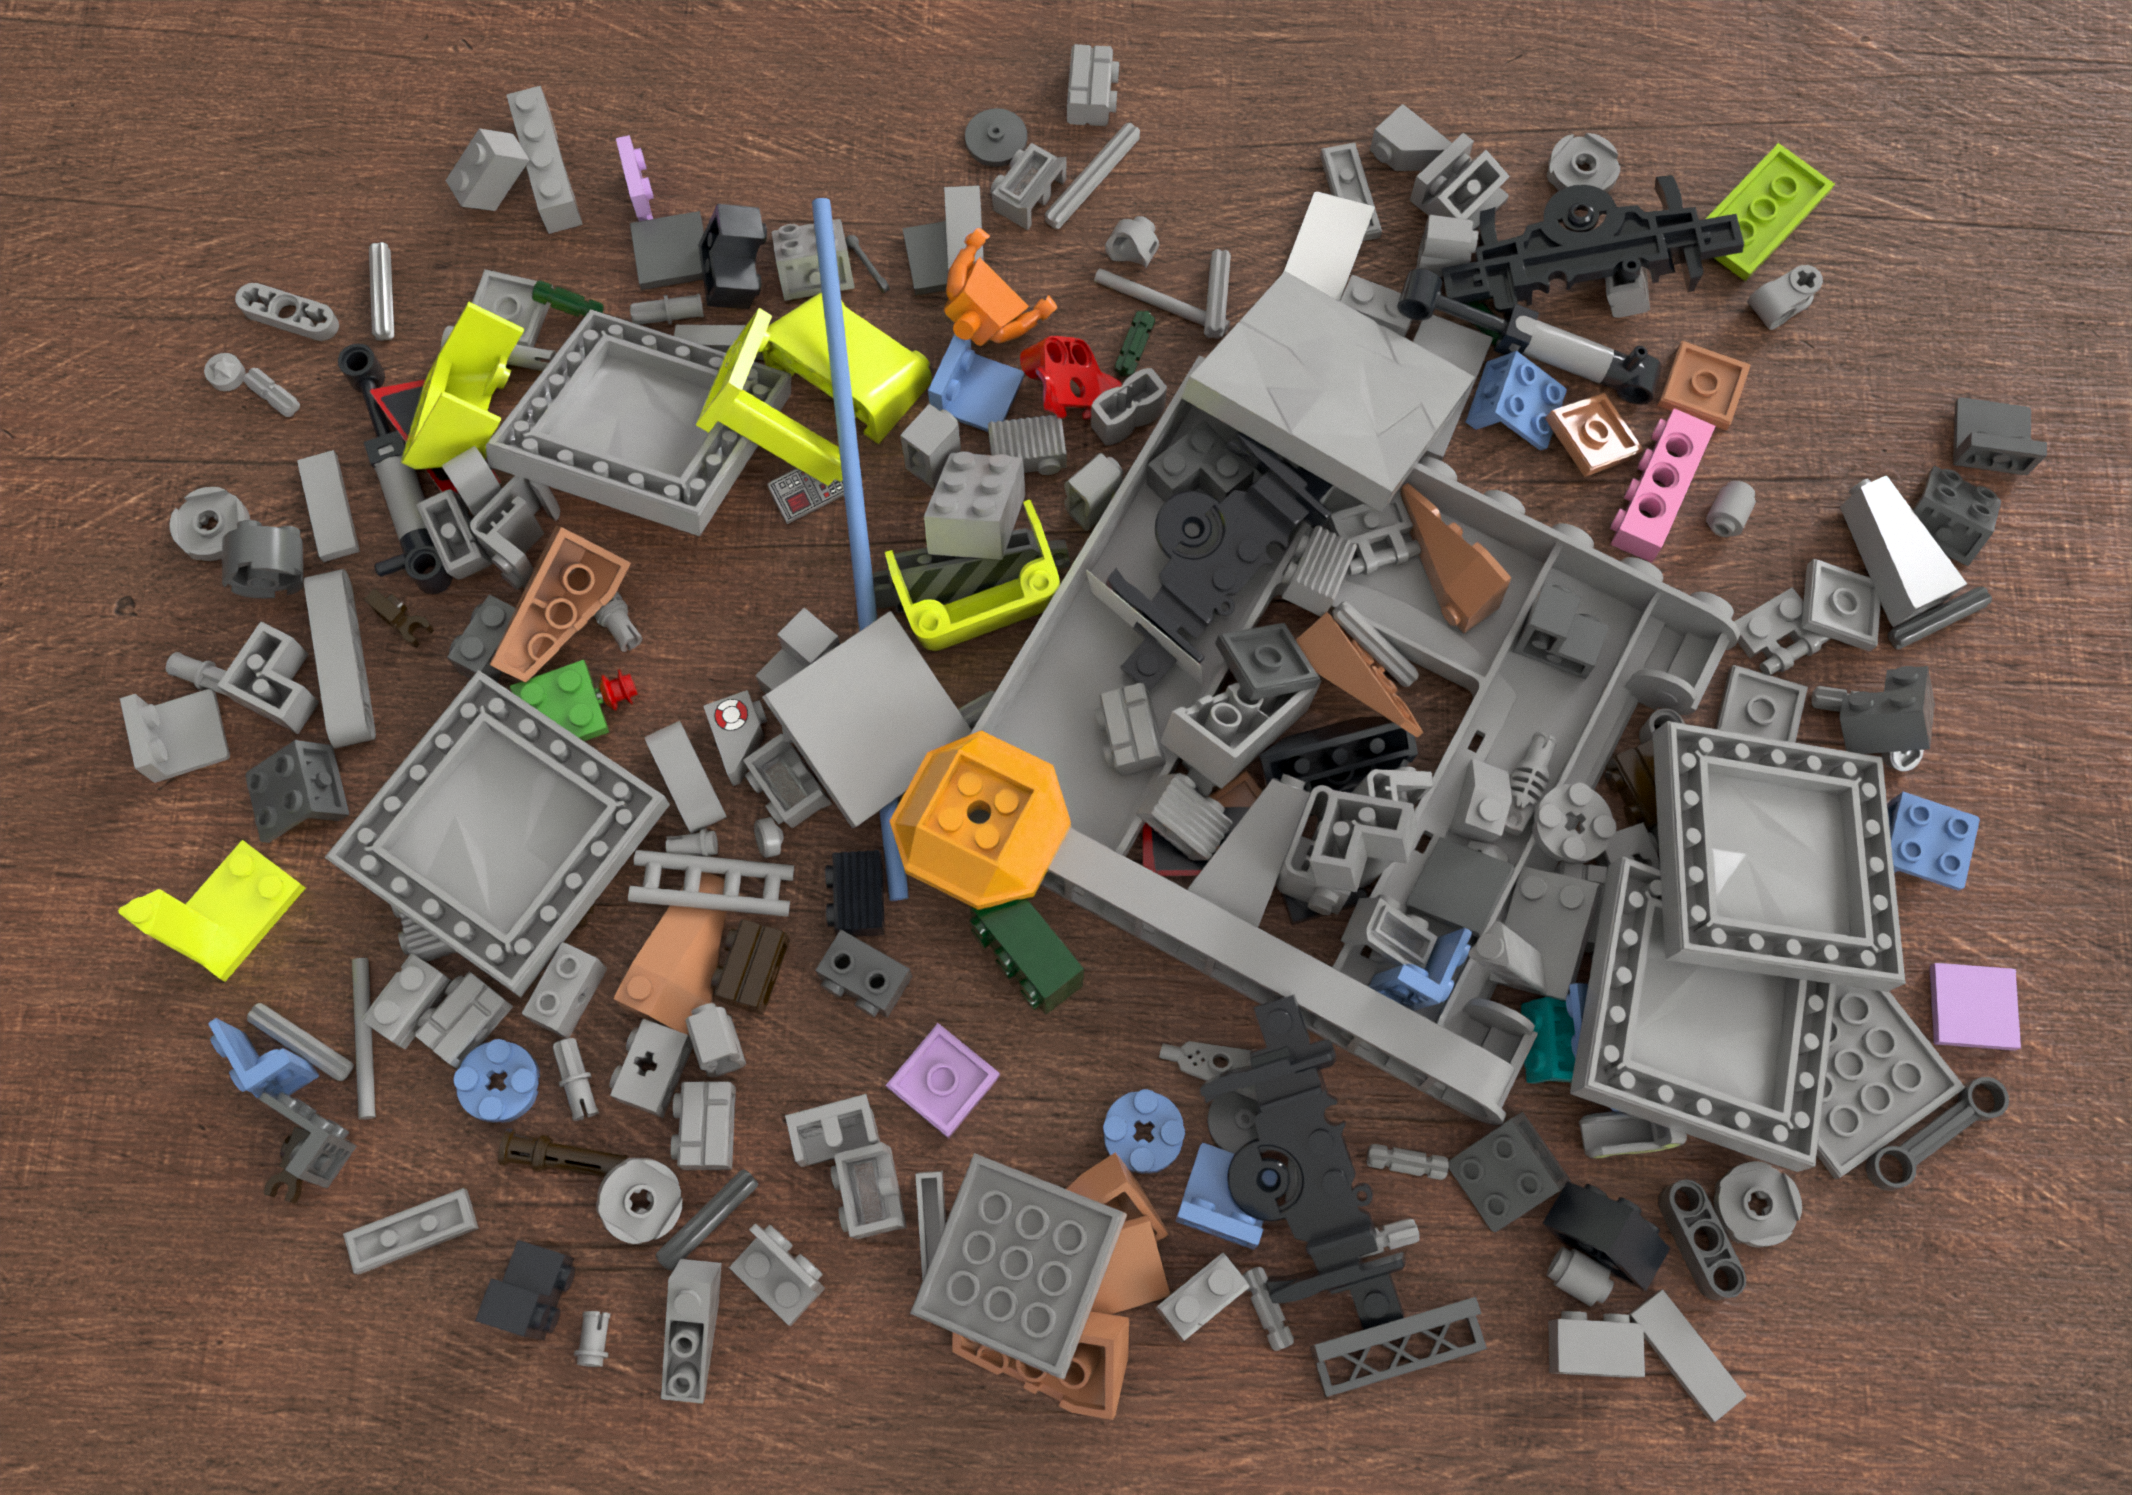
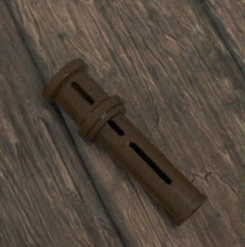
[498,1128,629,1177]

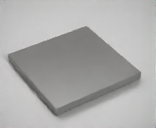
[762,611,972,828]
[1816,985,1965,1179]
[910,1153,1127,1379]

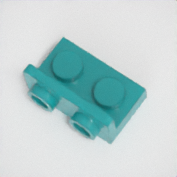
[1521,997,1576,1084]

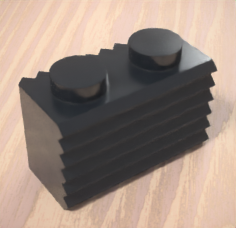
[825,850,885,937]

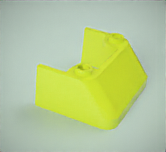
[401,302,524,470]
[885,500,1060,651]

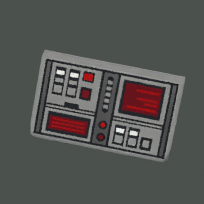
[767,468,844,524]

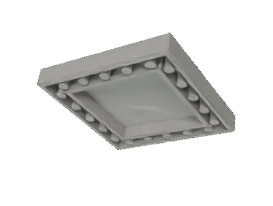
[1181,271,1475,512]
[486,309,791,536]
[325,670,670,998]
[1653,721,1906,992]
[1570,857,1836,1172]

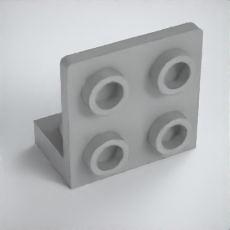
[1410,133,1509,231]
[772,219,855,301]
[120,689,230,783]
[729,1223,825,1326]

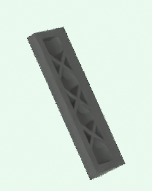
[1310,1297,1487,1397]

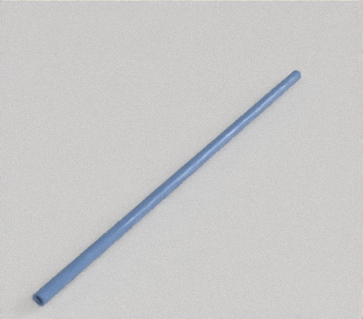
[812,198,909,901]

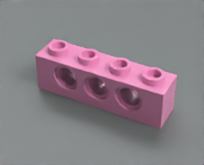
[1610,408,1715,563]

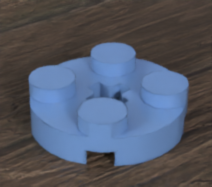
[454,1039,540,1123]
[1103,1089,1185,1174]

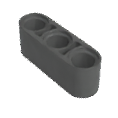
[1658,1179,1746,1301]

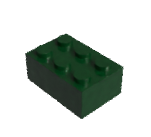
[968,898,1084,1015]

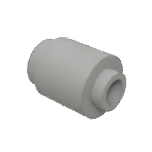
[1706,481,1756,537]
[1546,1247,1614,1307]

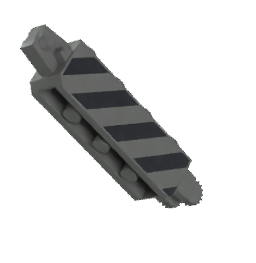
[872,528,1070,613]

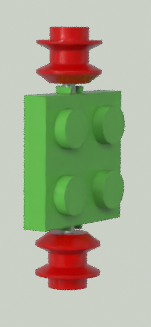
[510,660,638,741]

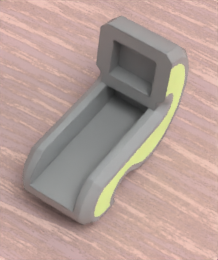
[1579,1111,1687,1159]

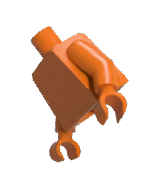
[944,228,1057,346]

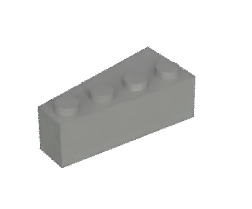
[1160,680,1322,789]

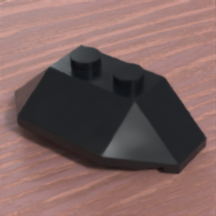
[1259,716,1418,816]

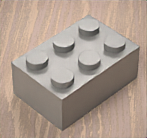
[924,452,1025,560]

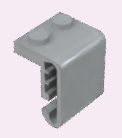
[470,475,560,590]
[1351,767,1433,888]
[1276,785,1351,915]

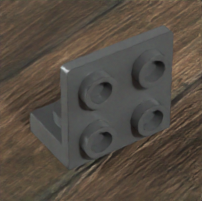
[1953,397,2047,476]
[1912,466,2001,566]
[245,740,350,843]
[258,1091,357,1189]
[1448,1112,1571,1232]

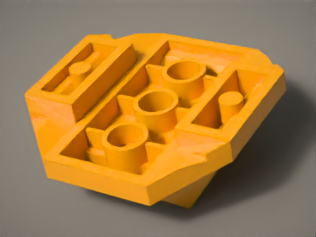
[889,730,1071,910]

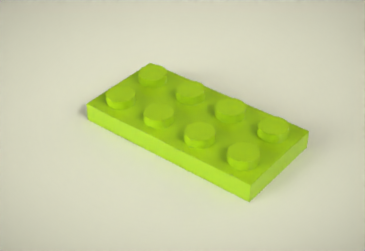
[1706,143,1835,282]

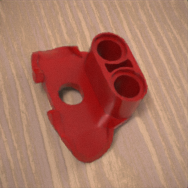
[1020,336,1122,420]

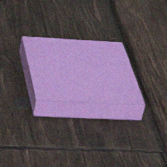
[1930,963,2021,1051]
[886,1023,1000,1139]

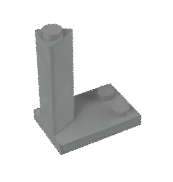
[1468,866,1602,1002]

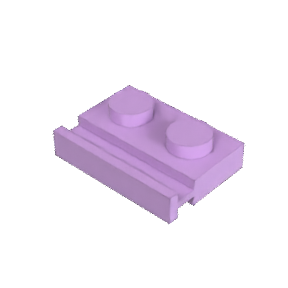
[616,135,654,221]

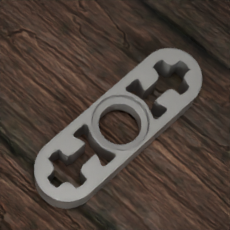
[235,283,339,341]

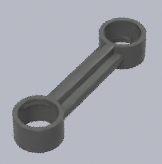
[1866,1077,2009,1191]

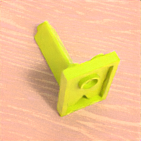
[696,308,843,486]
[118,840,306,982]

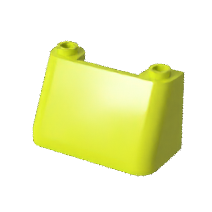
[762,293,932,444]

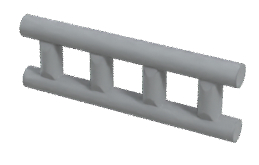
[628,850,794,917]

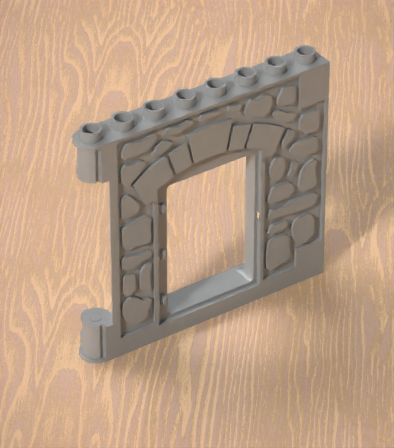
[968,355,1740,1125]

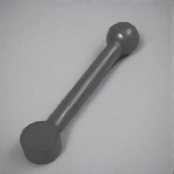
[845,235,890,293]

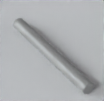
[1094,268,1230,335]
[352,958,376,1120]

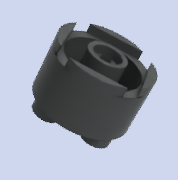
[222,520,303,599]

